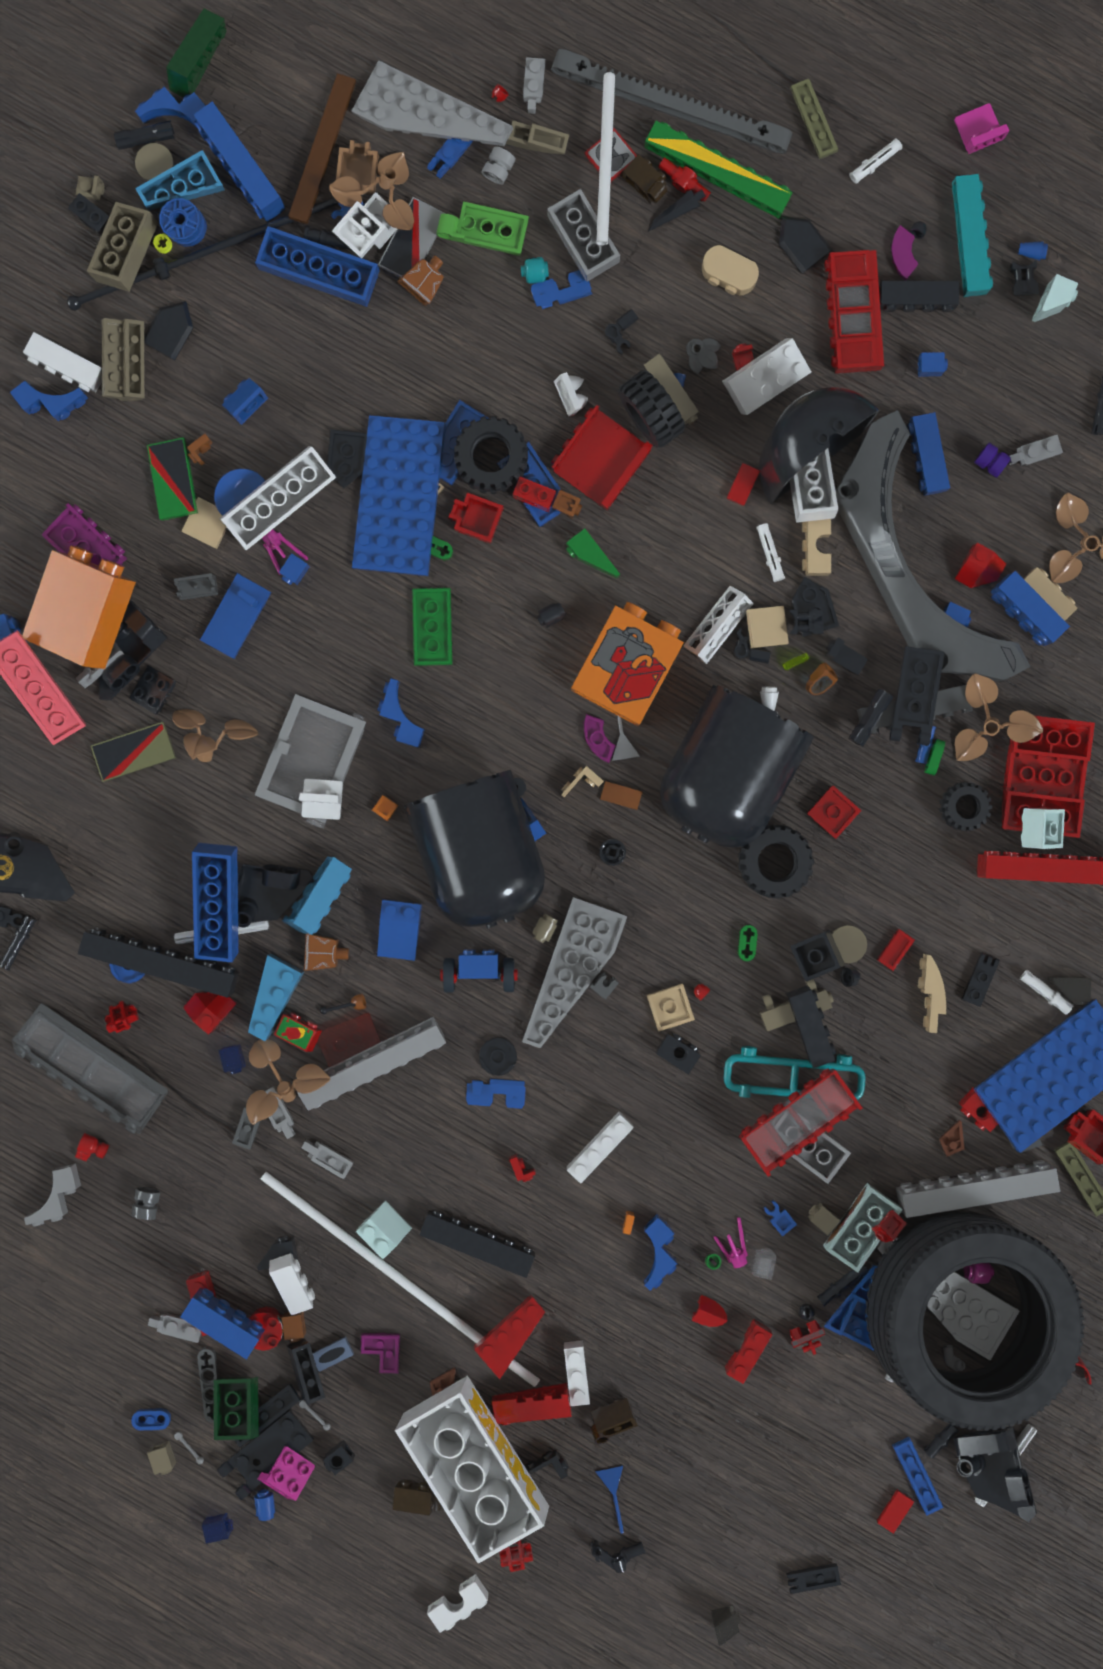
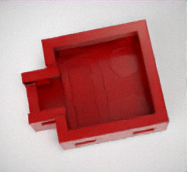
[449,492,504,544]
[1063,1109,1103,1165]

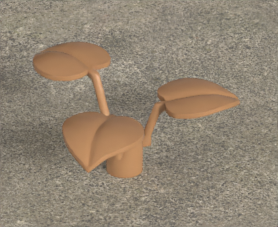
[329,152,414,230]
[1049,493,1103,583]
[955,673,1043,761]
[172,709,259,762]
[246,1039,331,1125]

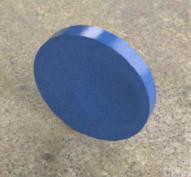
[214,469,265,516]

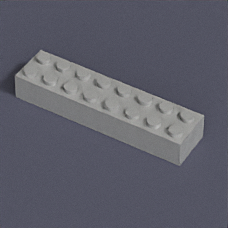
[896,1160,1060,1218]

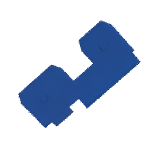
[531,270,592,309]
[466,1078,526,1109]

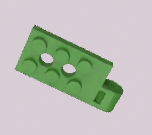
[436,201,529,256]

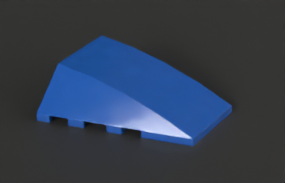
[824,1265,877,1350]

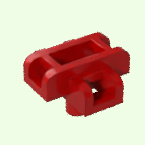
[105,1001,139,1033]
[499,1540,533,1572]

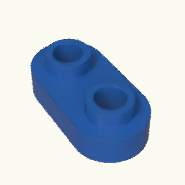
[131,1408,171,1430]

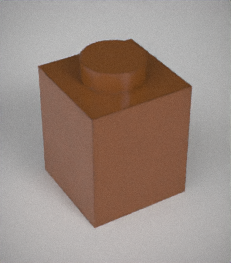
[282,1311,306,1342]

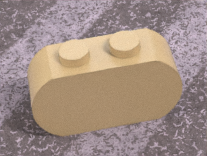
[702,245,759,296]

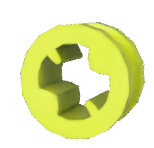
[153,234,172,254]

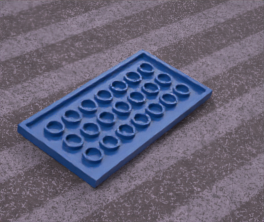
[352,415,446,576]
[974,999,1103,1153]

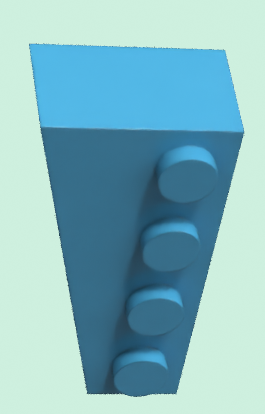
[135,150,225,211]
[282,856,352,935]
[248,954,304,1041]

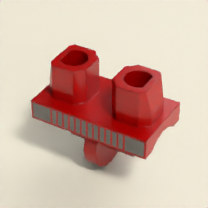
[790,1320,825,1355]

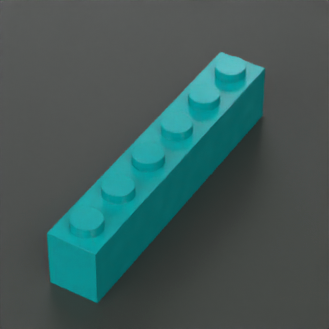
[952,174,993,297]

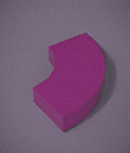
[891,225,918,281]
[584,714,616,763]

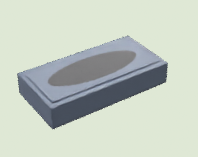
[312,1336,354,1372]

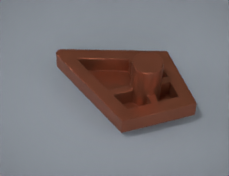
[939,1120,964,1157]
[430,1367,456,1396]

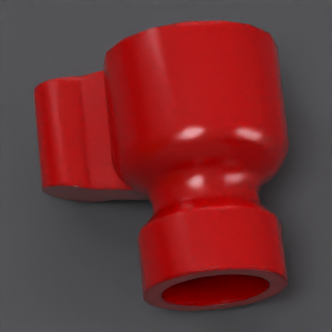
[75,1133,109,1162]

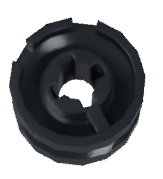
[599,839,626,866]

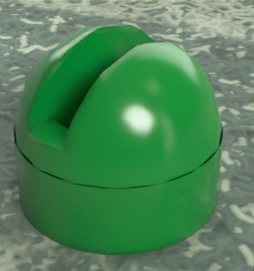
[705,1254,721,1270]

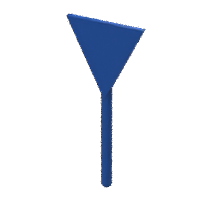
[595,1466,624,1533]

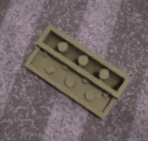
[102,318,145,401]

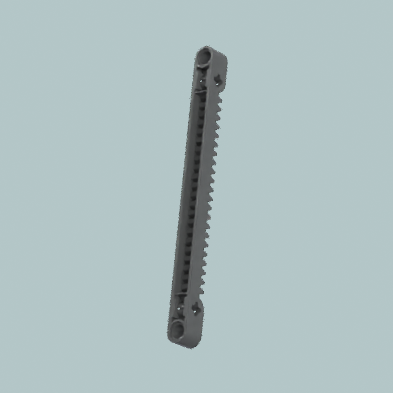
[551,49,792,154]

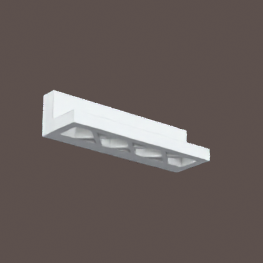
[683,586,753,664]

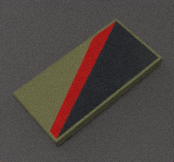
[91,722,176,782]

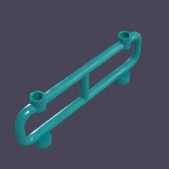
[723,1046,866,1100]

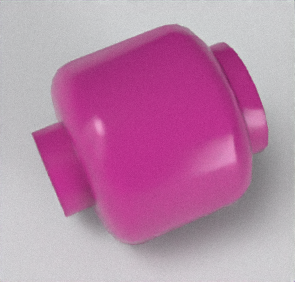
[963,1263,994,1284]

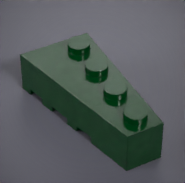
[166,8,227,98]

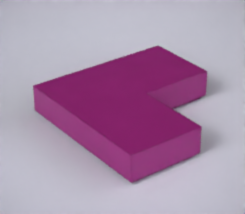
[361,1333,400,1374]

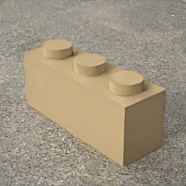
[1023,567,1078,621]

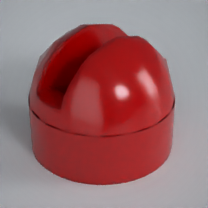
[492,84,509,102]
[694,984,710,1001]

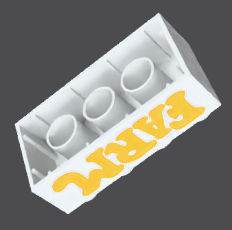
[395,1376,549,1563]

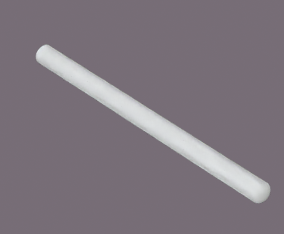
[596,72,615,245]

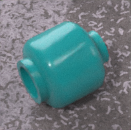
[521,257,549,284]

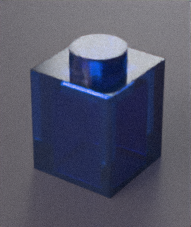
[218,1044,246,1074]
[202,1513,233,1544]

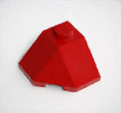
[954,542,1006,589]
[183,992,237,1035]

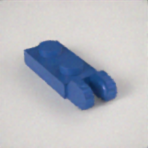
[427,138,473,178]

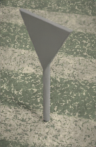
[612,716,640,761]

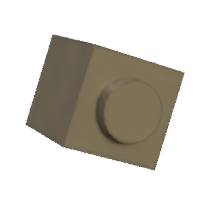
[808,1202,840,1235]
[147,1441,176,1475]

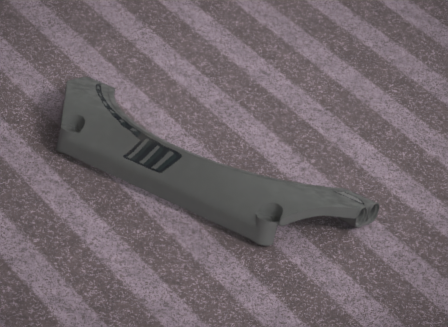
[835,410,1031,682]

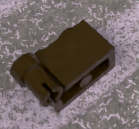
[393,1479,441,1516]

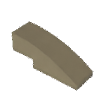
[506,120,569,155]

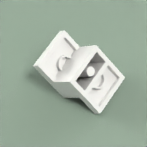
[332,192,397,258]

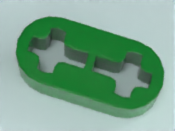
[431,536,453,561]
[924,738,946,776]
[738,925,758,961]

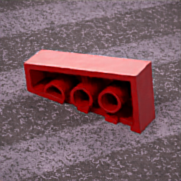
[473,1295,545,1379]
[492,1383,572,1425]

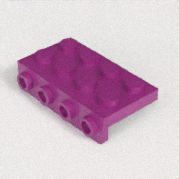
[42,503,127,566]

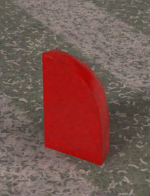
[692,1295,727,1327]

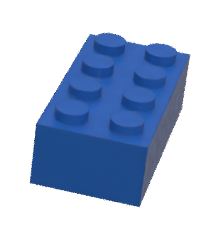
[990,571,1070,646]
[180,1288,265,1360]

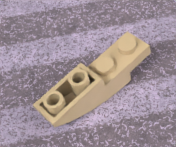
[918,954,946,1033]

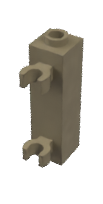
[644,353,700,425]
[759,979,834,1031]

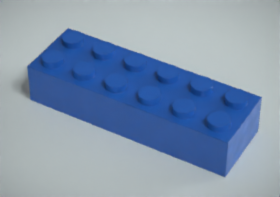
[194,101,286,223]
[255,226,380,307]
[192,843,239,962]

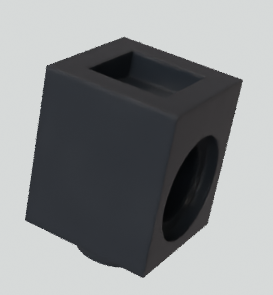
[323,1440,355,1475]

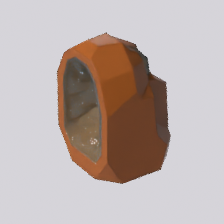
[806,662,838,695]

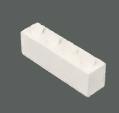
[23,332,102,393]
[567,1111,634,1183]

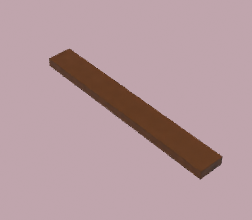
[288,73,356,224]

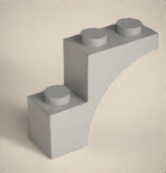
[24,1163,81,1226]

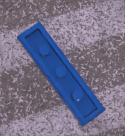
[892,1437,944,1516]

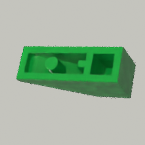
[566,528,620,579]

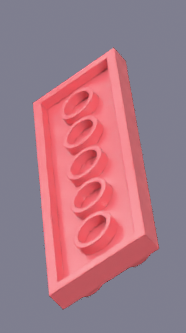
[0,630,86,745]

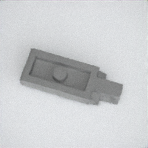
[523,57,545,114]
[1009,435,1063,466]
[76,642,124,688]
[265,1086,295,1139]
[301,1139,354,1179]
[148,1313,201,1343]

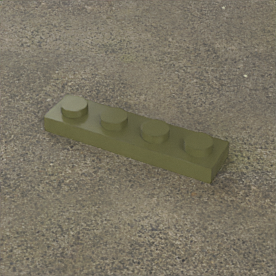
[790,78,838,159]
[1054,1142,1103,1217]

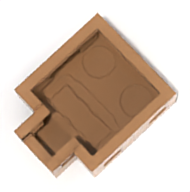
[336,140,379,195]

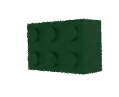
[213,1377,259,1440]

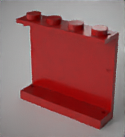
[551,405,653,511]

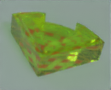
[782,652,809,670]

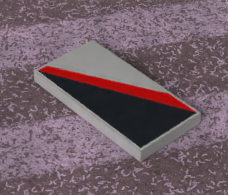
[378,197,446,278]

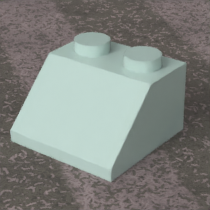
[1032,274,1078,322]
[1021,808,1065,849]
[356,1200,412,1259]

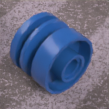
[159,198,207,247]

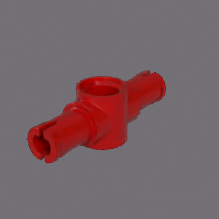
[658,157,711,202]

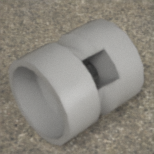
[481,146,516,185]

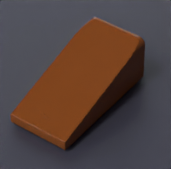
[600,781,642,810]

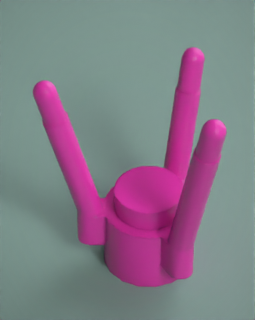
[261,529,308,575]
[714,1217,748,1268]

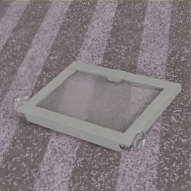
[255,694,367,829]

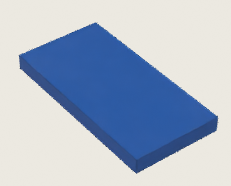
[440,400,490,486]
[497,442,561,527]
[200,573,271,659]

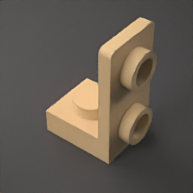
[561,766,604,798]

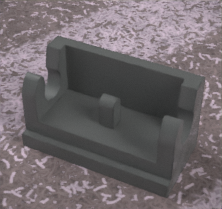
[174,573,218,600]
[590,972,619,1000]

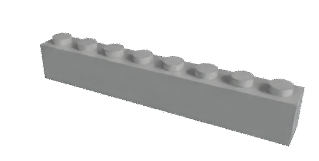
[297,1017,446,1111]

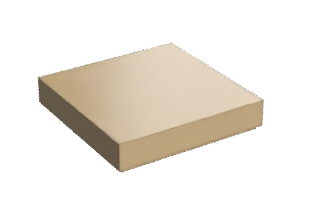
[181,497,227,549]
[746,606,789,648]
[647,983,695,1032]

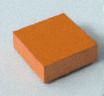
[372,795,399,821]
[623,1211,635,1235]

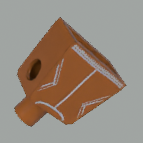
[397,256,444,306]
[304,934,349,971]

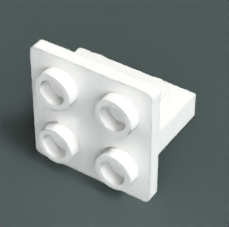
[299,779,343,820]

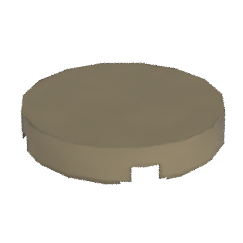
[135,143,174,181]
[832,925,867,964]

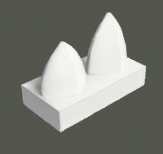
[554,372,588,417]

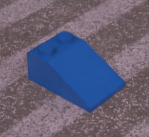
[377,899,422,961]

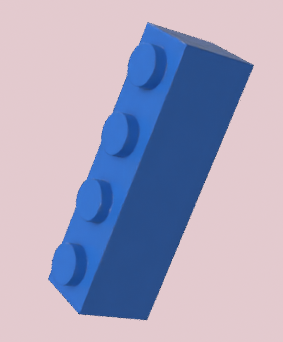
[907,412,950,496]

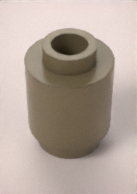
[532,913,558,943]

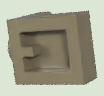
[75,175,105,201]

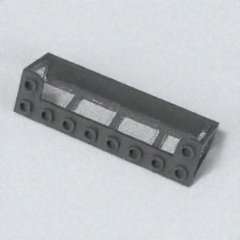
[12,1003,168,1134]

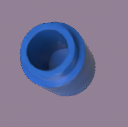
[254,1489,275,1521]

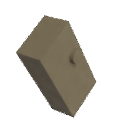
[87,202,158,292]

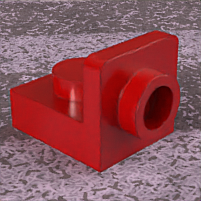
[732,343,754,371]
[510,1154,536,1182]
[872,1210,907,1242]

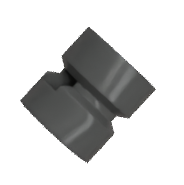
[131,1187,160,1220]

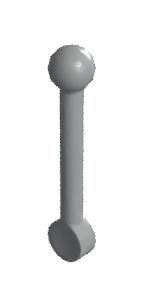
[299,1400,331,1430]
[174,1432,204,1464]

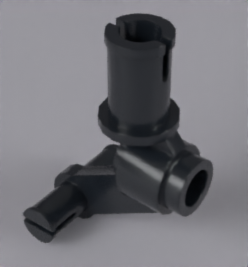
[590,1540,646,1573]

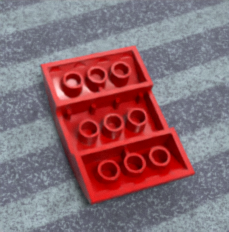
[1002,716,1095,838]

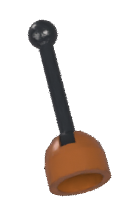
[320,994,366,1015]

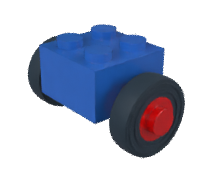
[440,949,518,993]

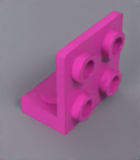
[954,103,1009,154]
[258,1446,315,1501]

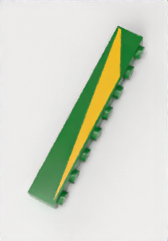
[644,121,793,219]

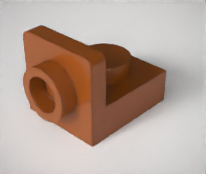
[187,434,213,466]
[552,490,583,519]

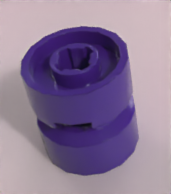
[974,442,1011,478]

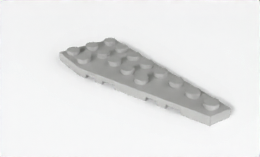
[351,60,513,146]
[522,897,627,1048]

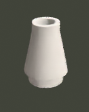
[760,686,779,711]

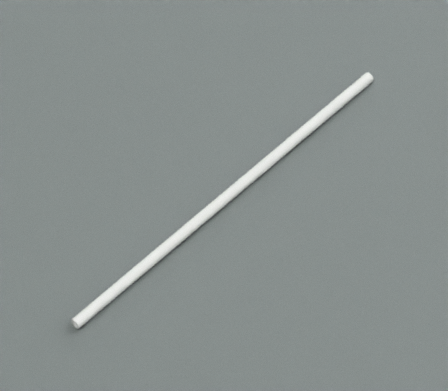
[261,1172,540,1387]

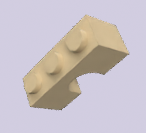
[802,519,831,576]

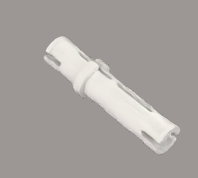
[849,138,902,184]
[756,523,785,582]
[1020,970,1073,1015]

